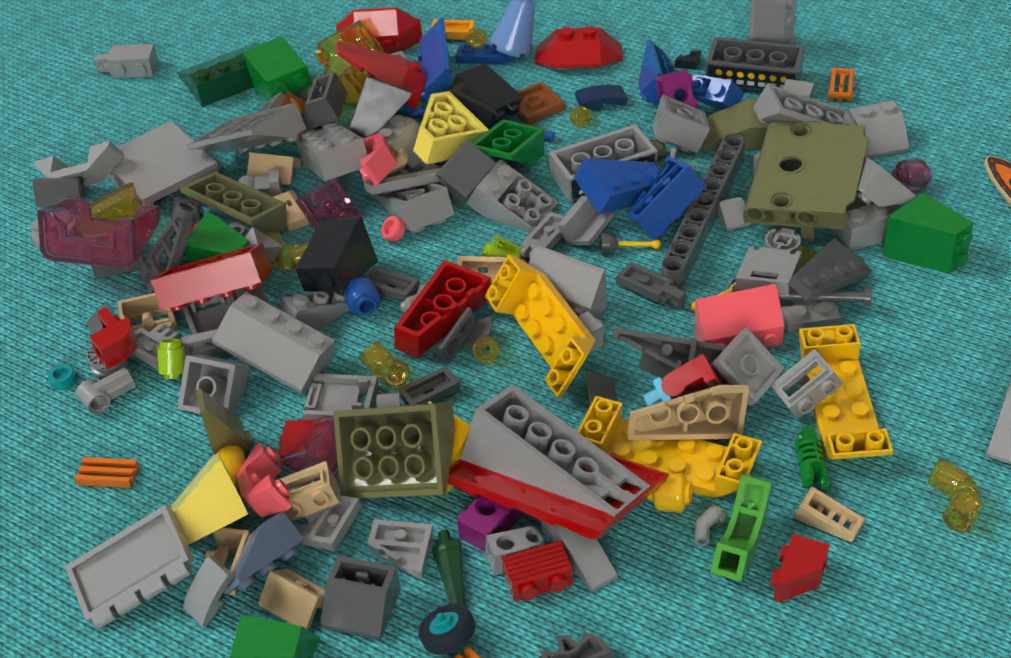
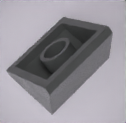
[436,140,496,208]

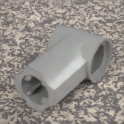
[76,367,136,415]

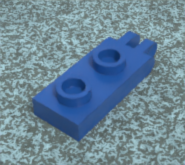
[456,43,515,65]

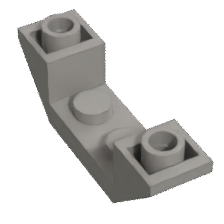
[34,141,124,187]

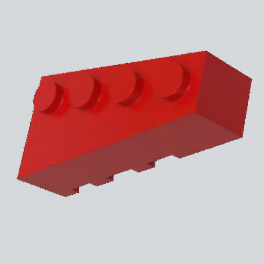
[394,259,491,358]

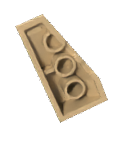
[627,385,749,440]

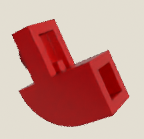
[89,308,137,370]

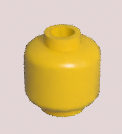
[648,473,693,513]

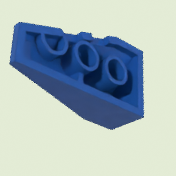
[638,39,682,106]

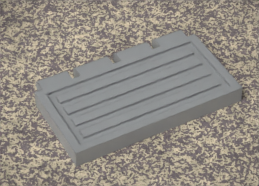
[64,505,194,629]

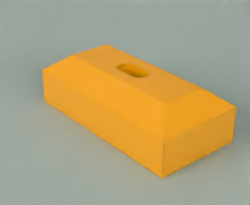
[430,20,475,40]

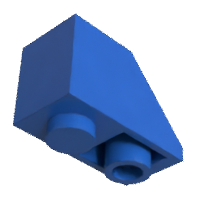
[692,74,744,110]

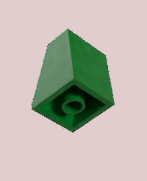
[242,36,313,100]
[883,193,974,274]
[184,213,250,263]
[230,615,320,658]

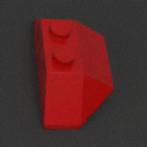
[336,7,423,54]
[535,26,623,69]

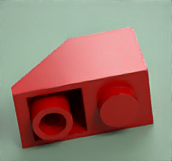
[770,534,830,603]

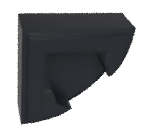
[675,51,701,70]

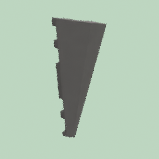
[613,327,730,385]

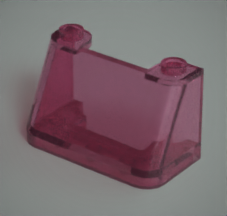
[37,196,160,269]

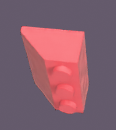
[694,284,784,348]

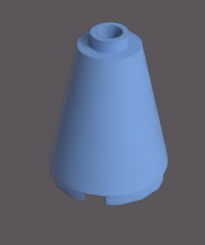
[489,0,535,57]

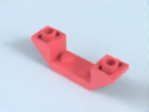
[359,132,398,186]
[236,442,292,517]

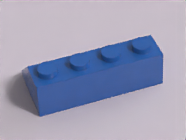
[417,18,451,105]

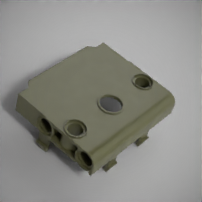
[743,121,868,242]

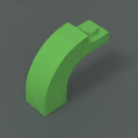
[710,473,773,582]

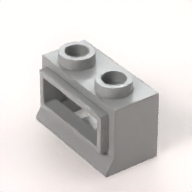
[771,349,844,419]

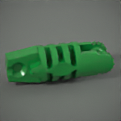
[795,425,830,492]

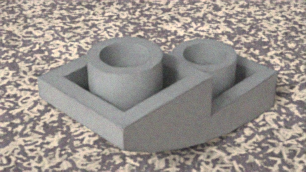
[183,556,235,627]

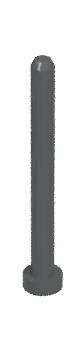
[778,288,872,307]

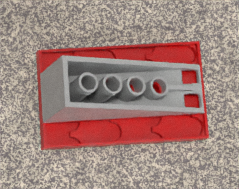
[448,384,669,539]

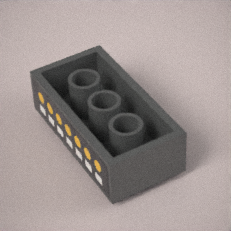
[706,37,805,92]

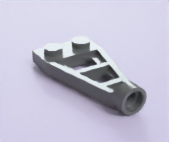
[140,201,197,294]

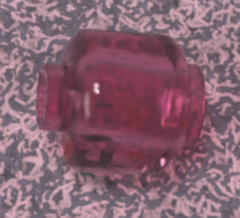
[892,158,932,191]

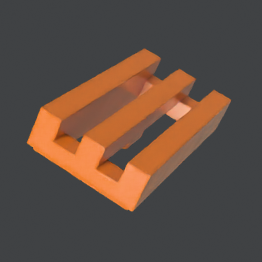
[828,68,855,103]
[74,457,139,488]

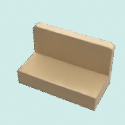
[247,152,302,185]
[258,568,325,630]

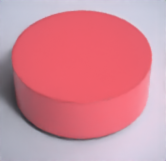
[381,216,405,242]

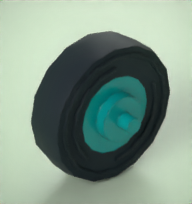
[418,603,475,655]

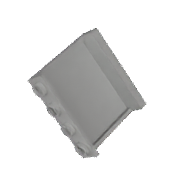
[107,121,222,218]

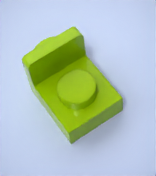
[481,235,521,259]

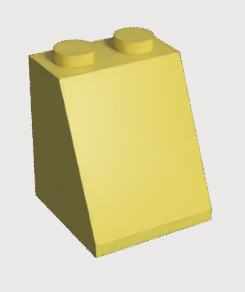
[171,453,248,545]

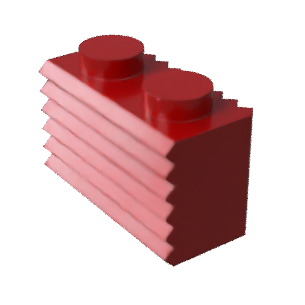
[501,540,573,602]

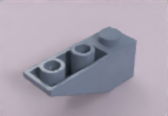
[224,511,304,595]

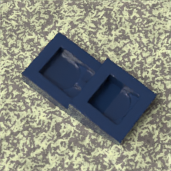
[575,85,628,110]

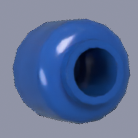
[344,277,381,316]

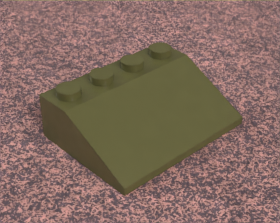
[333,402,455,498]

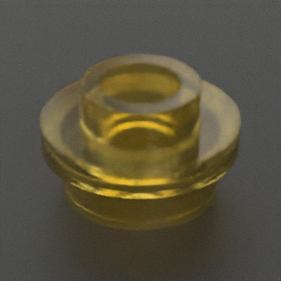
[466,28,487,47]
[569,106,592,127]
[473,336,499,363]

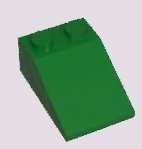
[472,119,545,164]

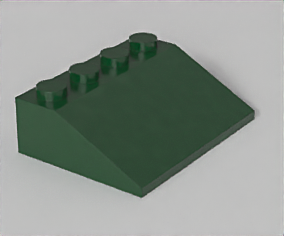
[177,43,260,107]

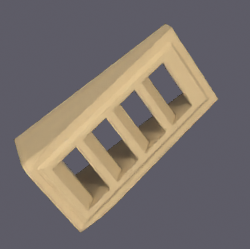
[793,487,865,543]

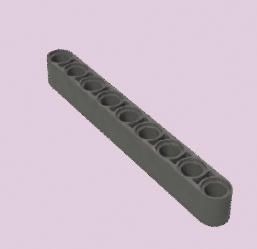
[662,133,745,289]

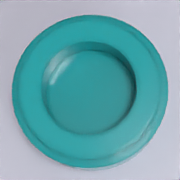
[48,365,77,390]

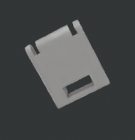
[735,246,802,295]
[182,294,235,335]
[302,373,379,422]

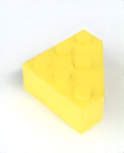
[413,91,489,164]

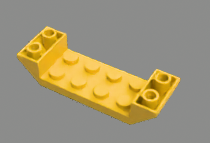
[485,254,596,398]
[799,324,893,460]
[577,396,762,499]

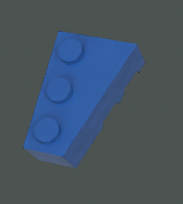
[626,156,707,240]
[573,158,661,215]

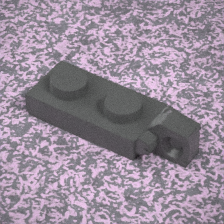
[616,262,686,310]

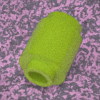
[157,339,185,379]

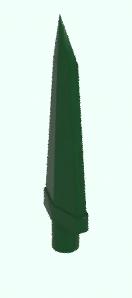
[432,529,465,606]

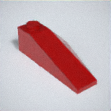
[334,42,426,109]

